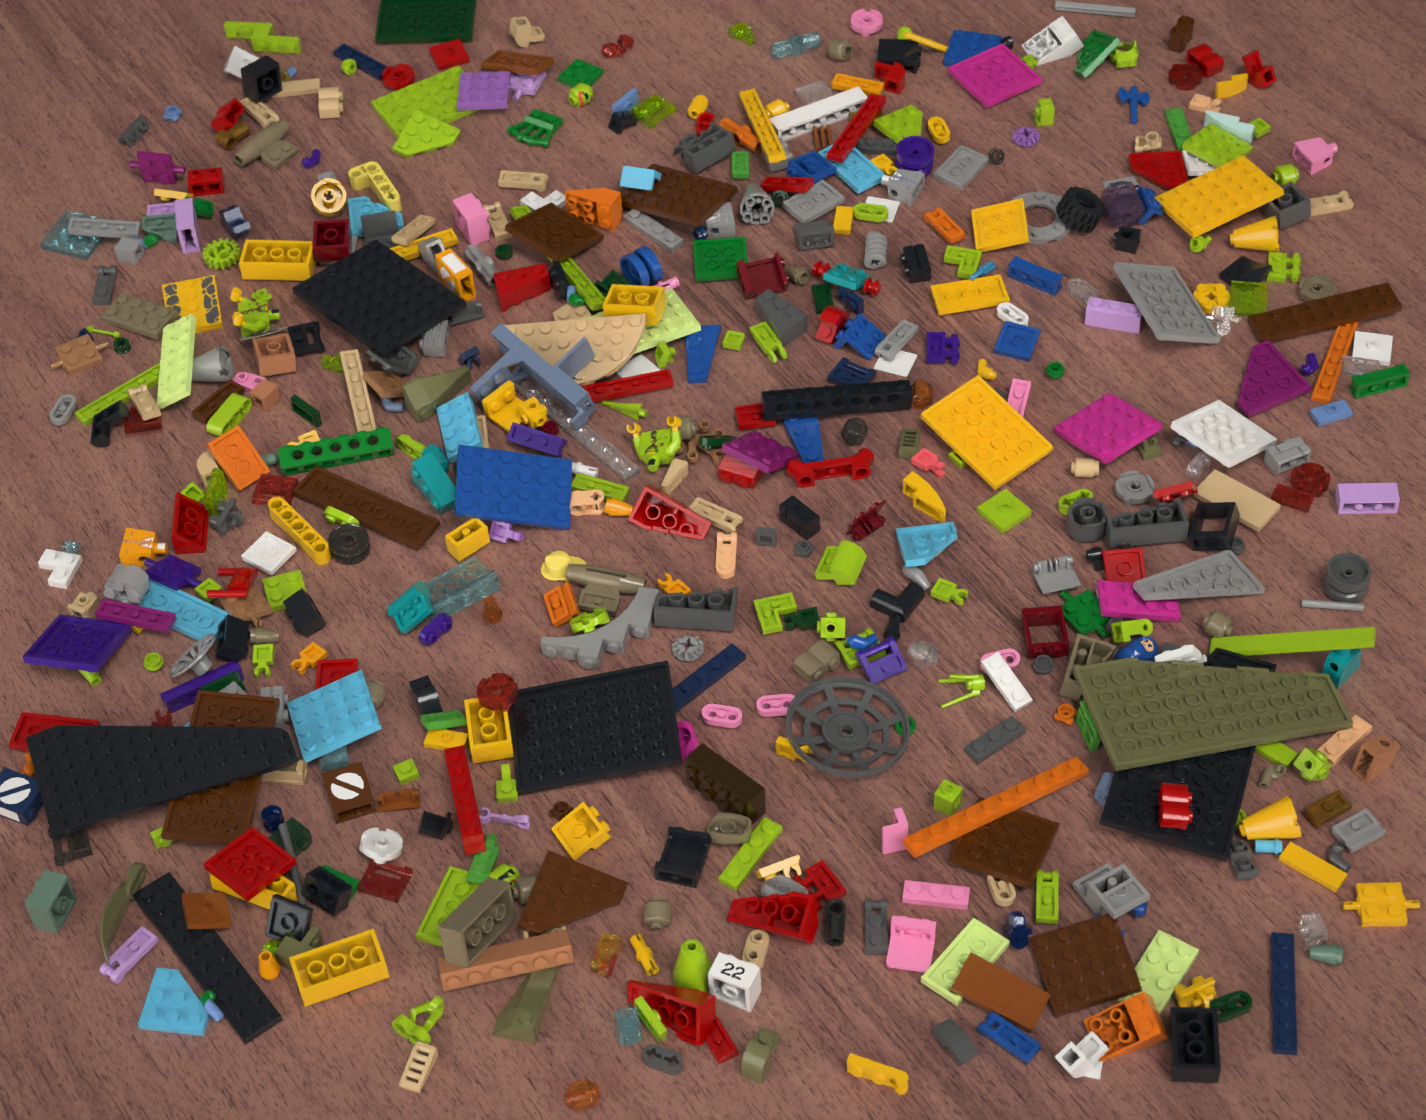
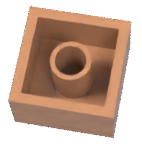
[252,333,296,377]

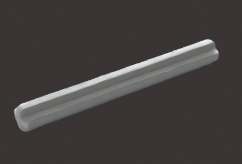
[1055,1,1136,18]

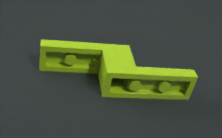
[224,21,302,54]

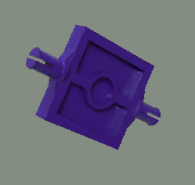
[144,554,202,591]

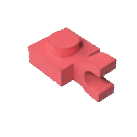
[911,448,945,478]

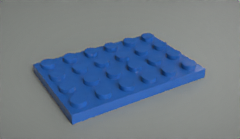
[454,444,572,530]

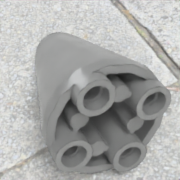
[740,183,775,225]

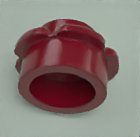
[541,420,559,436]

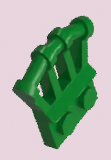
[507,109,564,148]

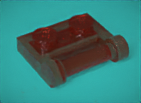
[252,474,299,506]
[358,858,413,903]

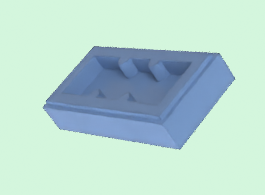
[612,88,639,113]
[1309,399,1353,427]

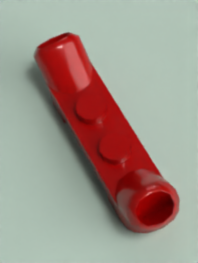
[786,448,874,488]

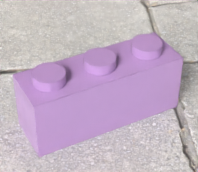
[1085,297,1143,334]
[1335,483,1400,514]

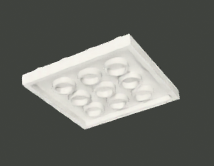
[1170,400,1277,468]

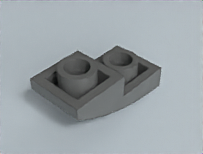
[1228,840,1259,880]
[932,1018,980,1066]

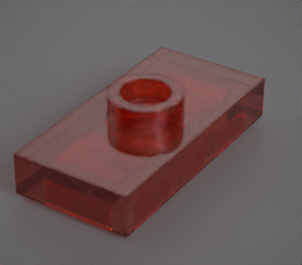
[1271,483,1315,513]

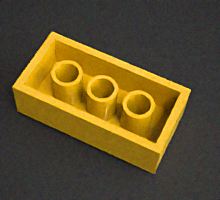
[239,240,317,281]
[289,929,390,1007]

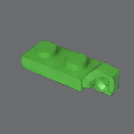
[466,833,500,884]

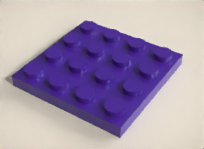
[23,615,133,672]

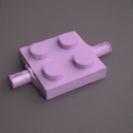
[509,70,547,102]

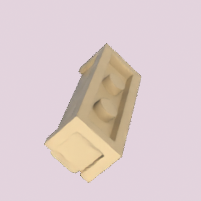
[262,758,309,785]

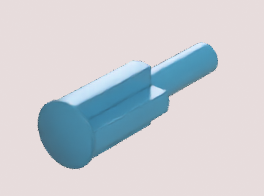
[970,261,995,280]

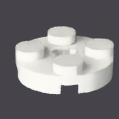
[359,828,403,864]

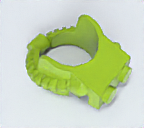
[1109,40,1139,68]

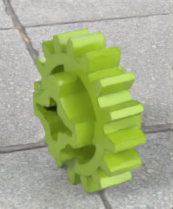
[202,238,241,270]

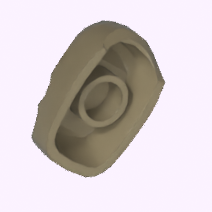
[706,813,752,845]

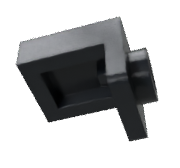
[608,110,638,134]
[418,811,453,840]

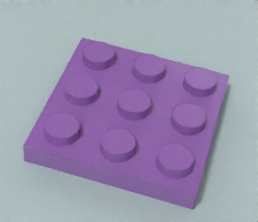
[457,71,511,110]

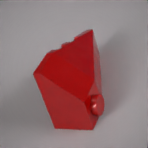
[628,485,712,540]
[727,892,819,945]

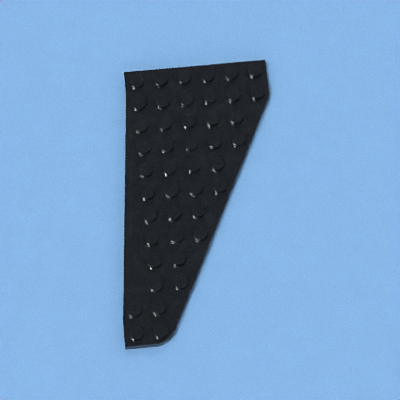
[26,725,299,840]

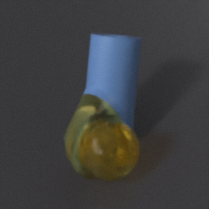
[280,67,297,82]

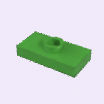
[732,151,749,179]
[421,710,467,730]

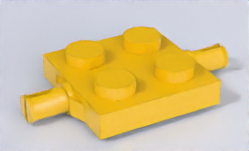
[1343,882,1420,927]

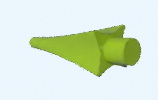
[601,401,648,421]

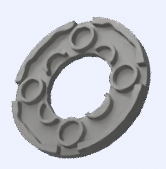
[1011,191,1072,245]

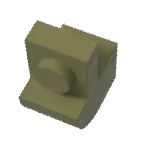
[274,925,323,970]
[741,1026,781,1085]

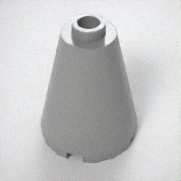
[192,346,234,382]

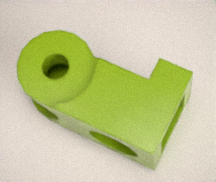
[1111,619,1153,643]

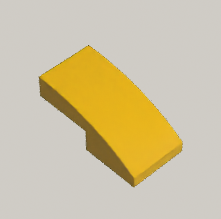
[1215,73,1248,99]

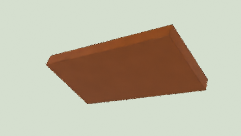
[481,50,554,76]
[950,952,1051,1033]

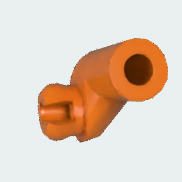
[20,752,35,777]

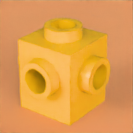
[518,397,548,429]

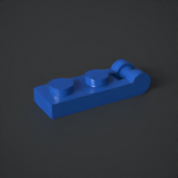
[976,1011,1041,1065]

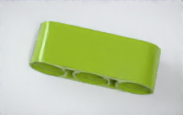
[206,393,252,436]

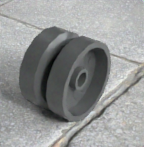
[1323,553,1372,603]

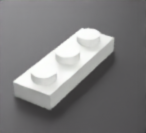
[981,652,1033,712]

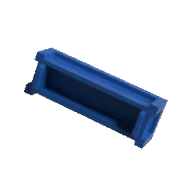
[1008,256,1063,296]

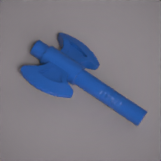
[1118,86,1150,124]

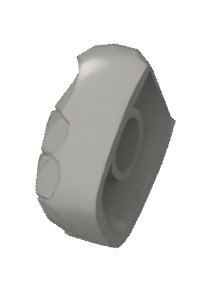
[761,874,808,897]

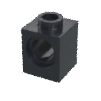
[1113,225,1141,254]

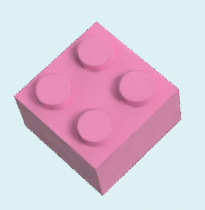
[453,193,491,245]

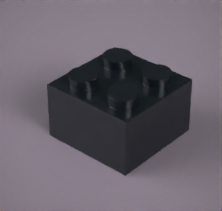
[241,55,282,104]

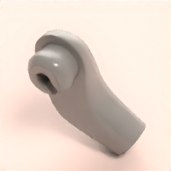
[902,565,931,591]

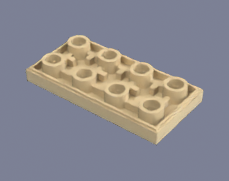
[1193,469,1281,532]

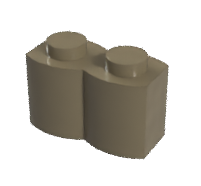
[793,639,840,684]

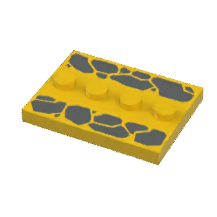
[162,275,223,333]

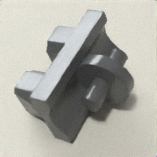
[209,497,244,536]

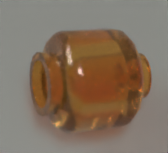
[911,380,933,409]
[565,1078,601,1112]

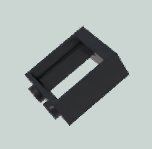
[1188,502,1240,551]

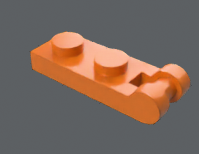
[923,207,965,245]

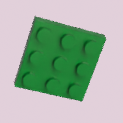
[693,237,748,282]

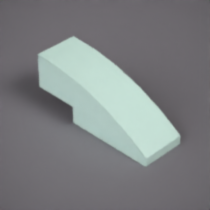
[1204,110,1255,145]

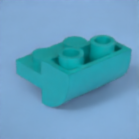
[387,581,434,635]

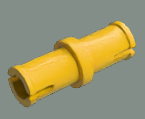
[629,934,659,976]

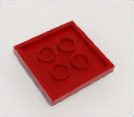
[203,826,297,902]

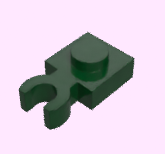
[784,607,819,631]

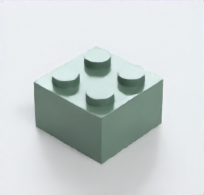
[25,870,78,934]

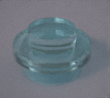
[61,540,81,554]

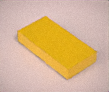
[833,206,854,235]

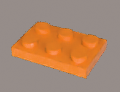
[206,425,271,492]

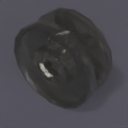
[328,523,371,565]

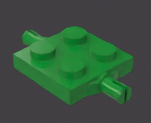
[1060,589,1112,639]

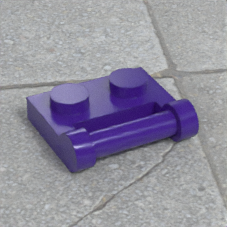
[855,636,908,684]

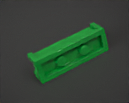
[1349,363,1410,399]

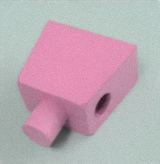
[1292,137,1338,175]

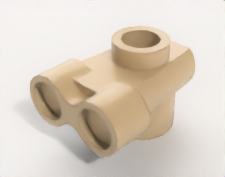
[1135,131,1163,153]

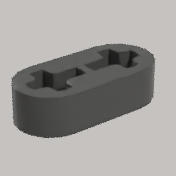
[642,1044,684,1075]

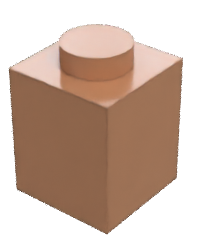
[250,379,281,412]

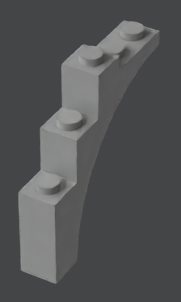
[541,587,659,670]

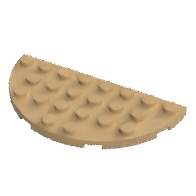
[504,314,647,386]

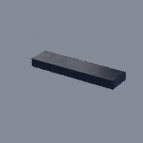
[333,43,388,81]

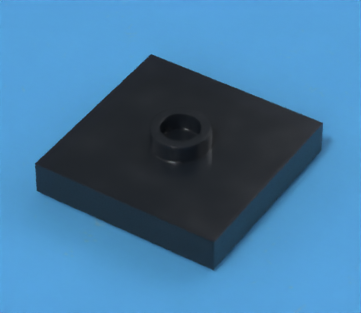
[265,894,314,942]

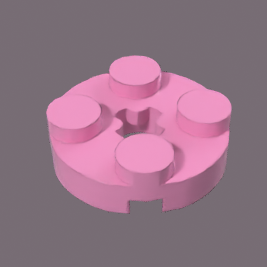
[850,9,883,37]

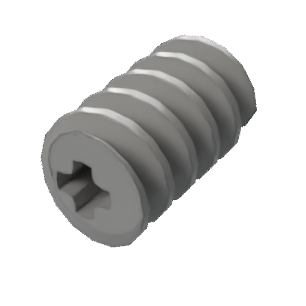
[864,231,888,269]

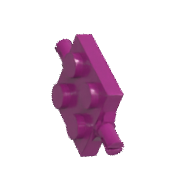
[129,151,186,185]

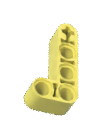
[348,162,402,212]

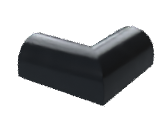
[91,400,130,448]
[870,583,925,623]

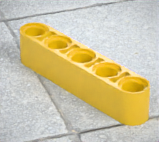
[268,497,331,565]

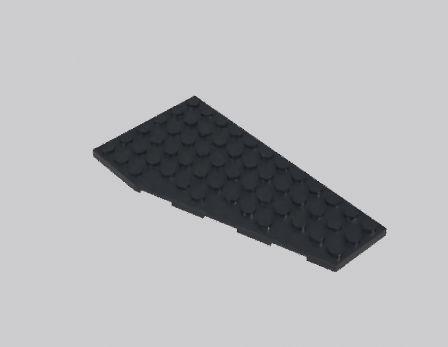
[1099,647,1277,862]

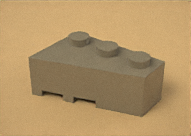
[1059,634,1117,701]

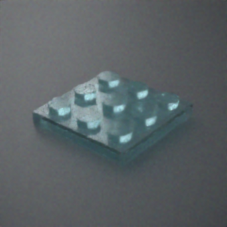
[40,210,104,260]

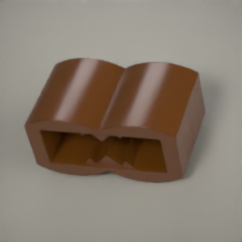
[1169,15,1194,53]

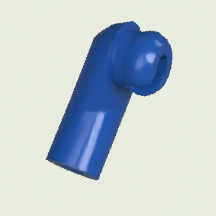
[847,634,878,651]

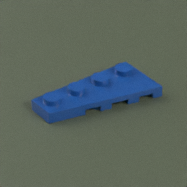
[685,324,721,384]
[781,416,824,463]

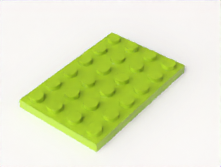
[371,66,479,138]

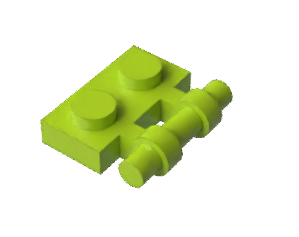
[1267,251,1301,283]

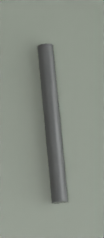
[278,823,307,905]

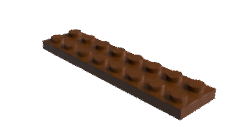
[1248,282,1402,343]
[293,466,440,551]

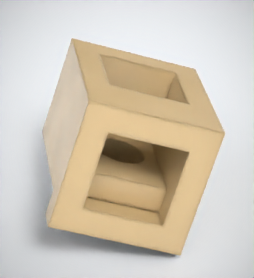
[67,592,99,619]

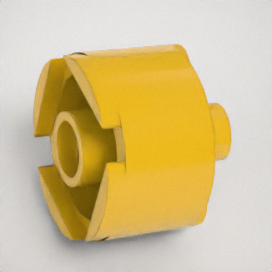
[311,178,347,216]

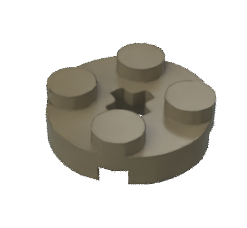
[1299,274,1336,302]

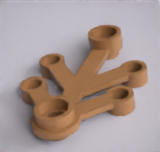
[676,420,726,466]

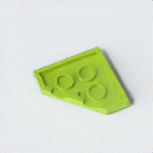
[873,104,923,144]
[392,110,461,158]

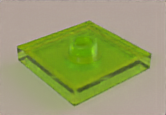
[1228,280,1268,316]

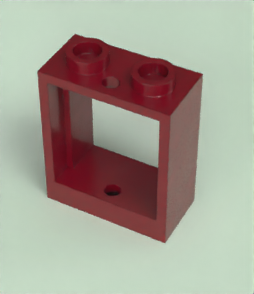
[1021,605,1069,659]

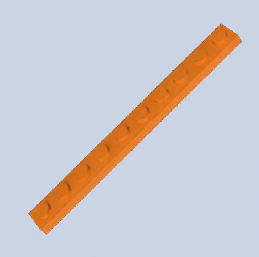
[902,756,1089,858]

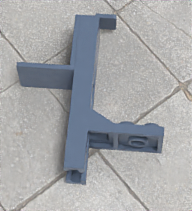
[470,323,596,431]

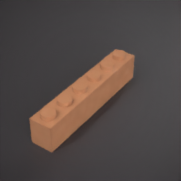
[437,929,574,992]

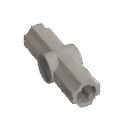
[464,244,498,288]

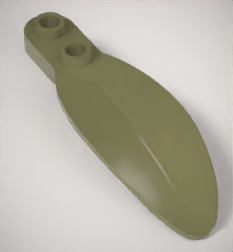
[100,862,146,965]

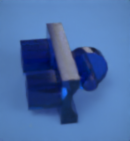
[1004,911,1032,949]

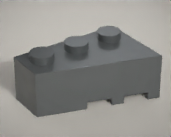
[683,122,736,173]
[756,289,807,348]

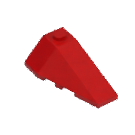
[628,980,716,1046]

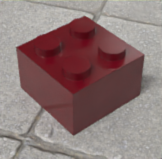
[312,219,352,262]

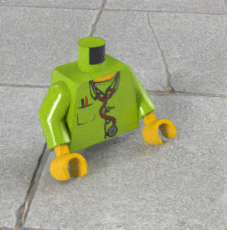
[230,287,280,336]
[627,416,682,472]

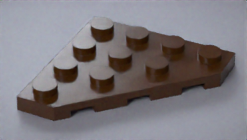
[517,850,628,936]

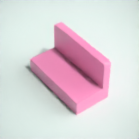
[882,807,908,854]

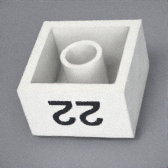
[708,952,761,1012]

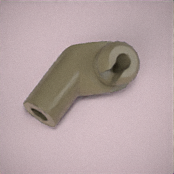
[1259,764,1286,789]

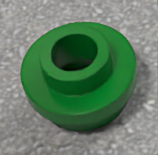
[1046,362,1065,379]

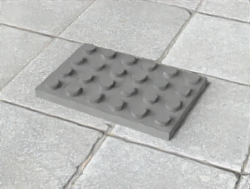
[1113,262,1221,344]

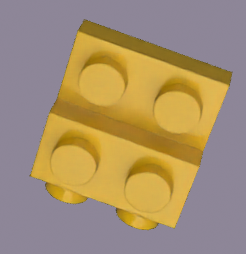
[551,801,611,861]

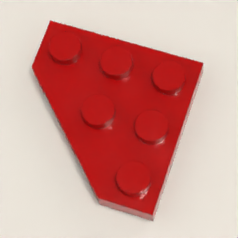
[1128,150,1188,190]

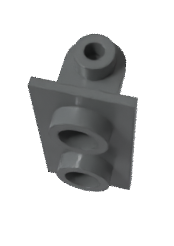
[118,114,150,148]
[447,300,485,326]

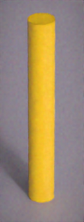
[903,31,948,52]

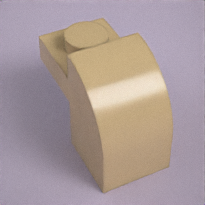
[509,16,545,48]
[197,450,223,488]

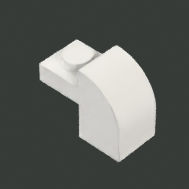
[1055,1031,1109,1078]

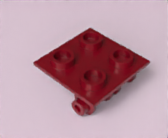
[846,500,886,541]

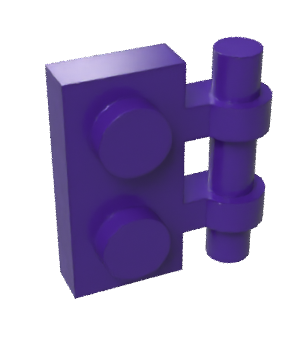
[927,332,960,365]

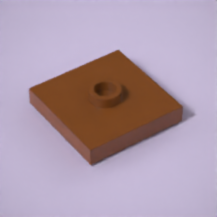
[181,892,231,929]

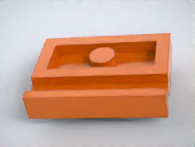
[543,581,581,628]

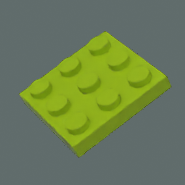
[1182,123,1254,167]

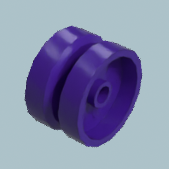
[895,136,934,178]

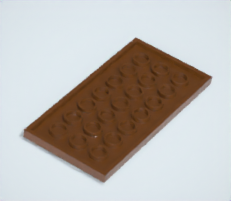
[161,690,280,846]

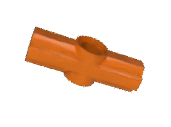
[719,117,762,154]

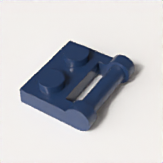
[828,357,877,385]

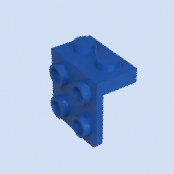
[833,313,886,360]

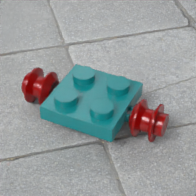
[812,260,881,297]

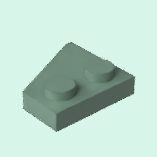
[142,213,178,244]

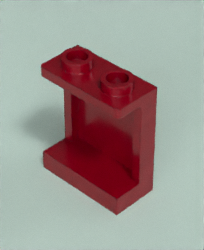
[736,253,790,300]

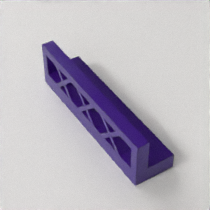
[160,661,244,714]

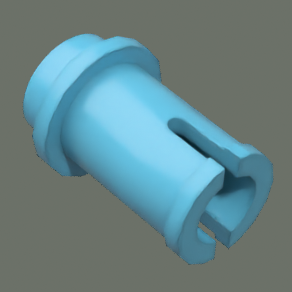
[1255,838,1282,855]

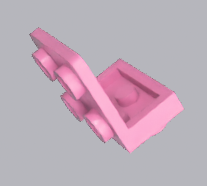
[886,915,936,973]

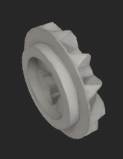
[672,634,704,662]

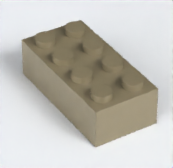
[438,877,517,968]

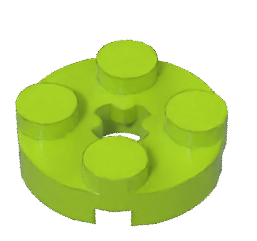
[569,608,610,633]

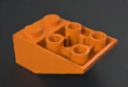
[564,188,623,231]
[1083,991,1169,1062]

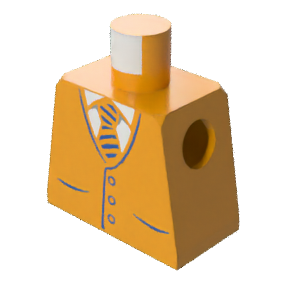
[119,528,168,567]

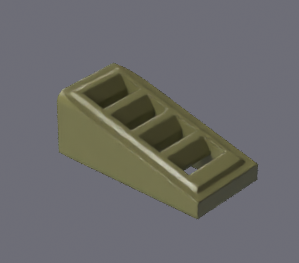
[898,428,921,459]

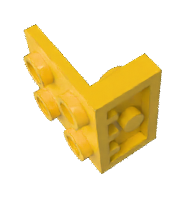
[482,380,523,432]

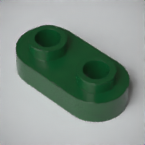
[699,435,736,449]
[1209,991,1252,1023]

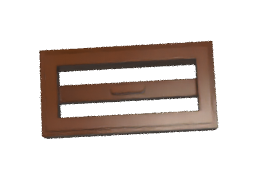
[813,125,833,152]

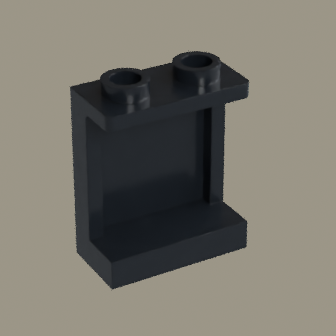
[877,39,922,73]
[654,826,711,889]

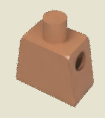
[1352,734,1400,784]

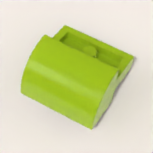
[814,540,867,585]

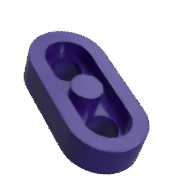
[419,613,452,646]

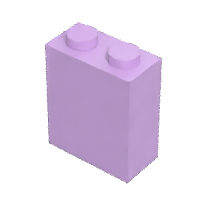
[175,198,201,254]

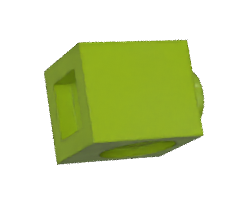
[934,779,963,816]

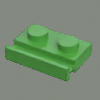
[1076,700,1102,752]

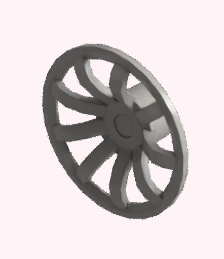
[169,633,216,678]

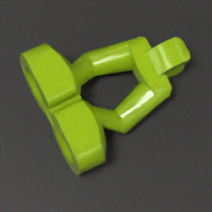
[392,996,445,1045]

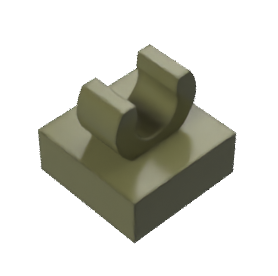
[1136,437,1162,461]

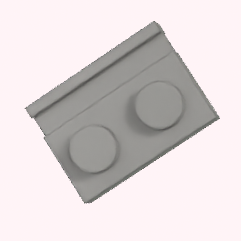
[1331,808,1386,854]

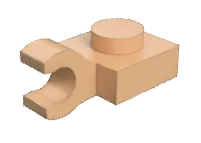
[1189,94,1221,113]

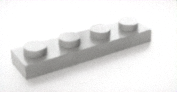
[623,209,684,253]
[67,217,141,239]

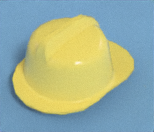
[541,551,586,581]

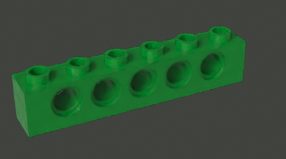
[278,427,395,477]

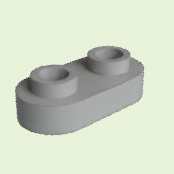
[49,394,77,426]

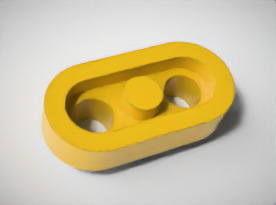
[928,117,950,144]

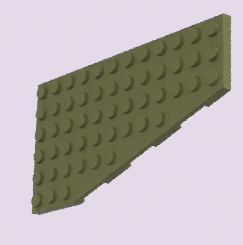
[1073,657,1353,771]

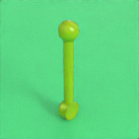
[86,326,120,338]

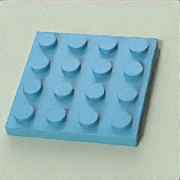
[287,670,382,763]

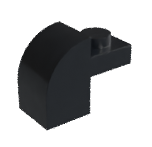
[409,675,443,716]

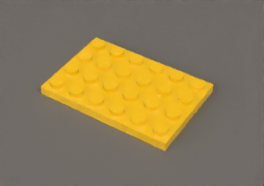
[1154,155,1284,238]
[921,375,1054,490]

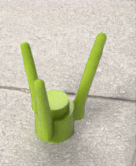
[938,674,985,708]

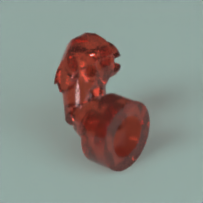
[601,34,634,58]

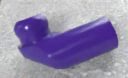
[301,149,321,168]
[1301,353,1319,375]

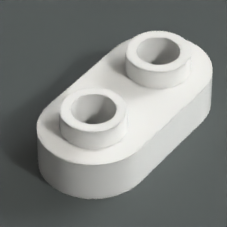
[997,302,1029,326]

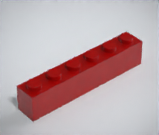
[444,745,487,855]

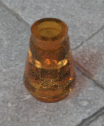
[483,595,503,624]

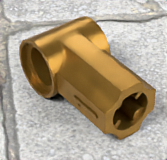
[215,121,250,150]

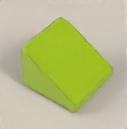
[180,482,206,502]

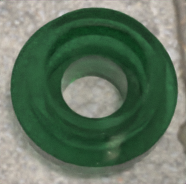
[772,190,789,208]

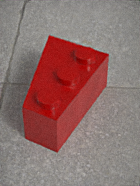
[493,263,551,313]

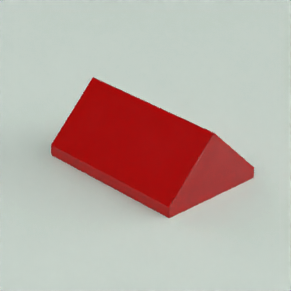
[171,492,210,555]

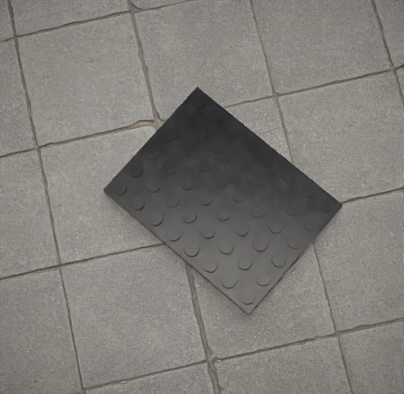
[292,239,467,358]
[508,660,683,795]

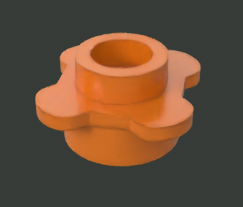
[1054,704,1078,725]

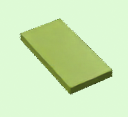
[415,866,480,947]

